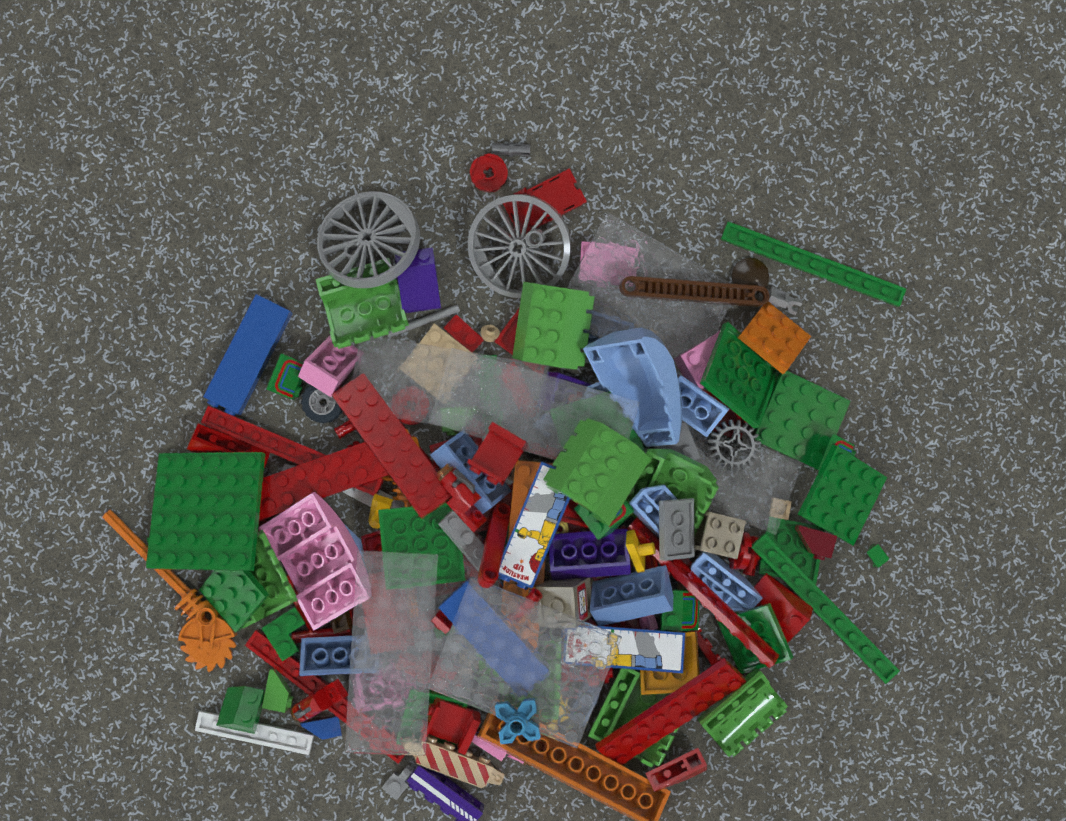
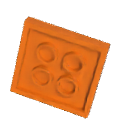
[738,302,811,374]

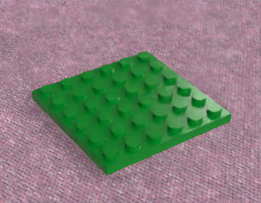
[146,452,265,571]

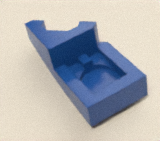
[300,716,342,740]

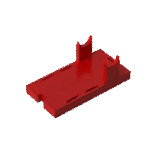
[502,168,587,234]

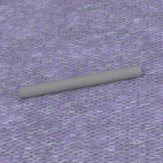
[388,304,460,338]

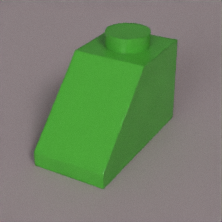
[262,668,294,713]

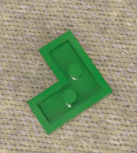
[262,607,306,661]

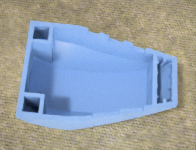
[583,327,682,447]

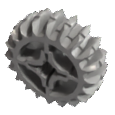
[708,420,761,472]

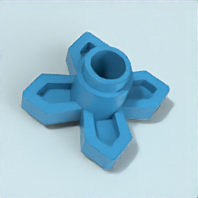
[495,698,541,744]

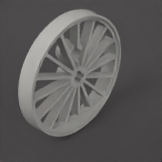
[317,191,420,288]
[468,194,571,298]

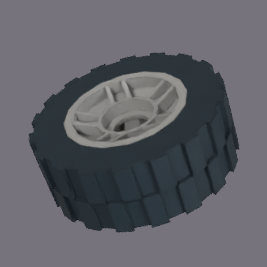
[301,385,343,423]

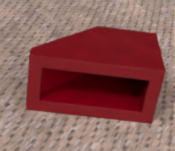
[795,525,837,561]

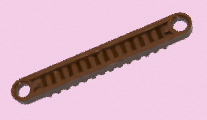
[619,276,770,307]

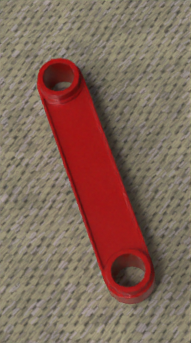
[477,503,511,588]

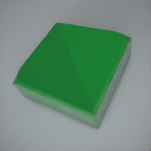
[867,544,889,568]

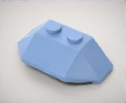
[629,484,677,538]
[691,551,763,612]

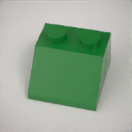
[216,686,265,734]

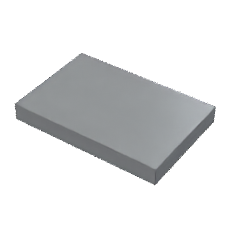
[659,498,694,561]

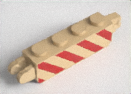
[402,735,505,788]

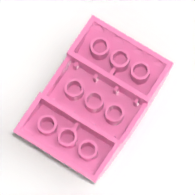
[258,492,372,631]

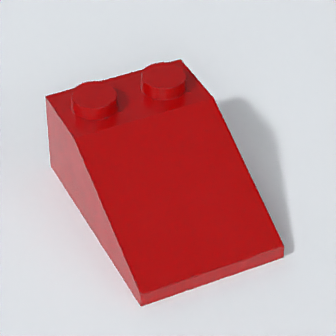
[754,573,813,643]

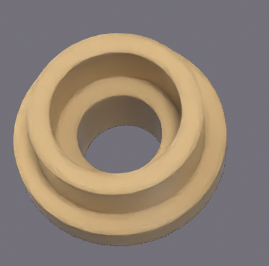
[480,325,500,342]

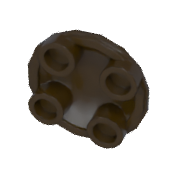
[731,257,769,295]

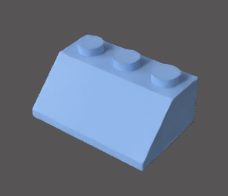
[678,375,729,437]

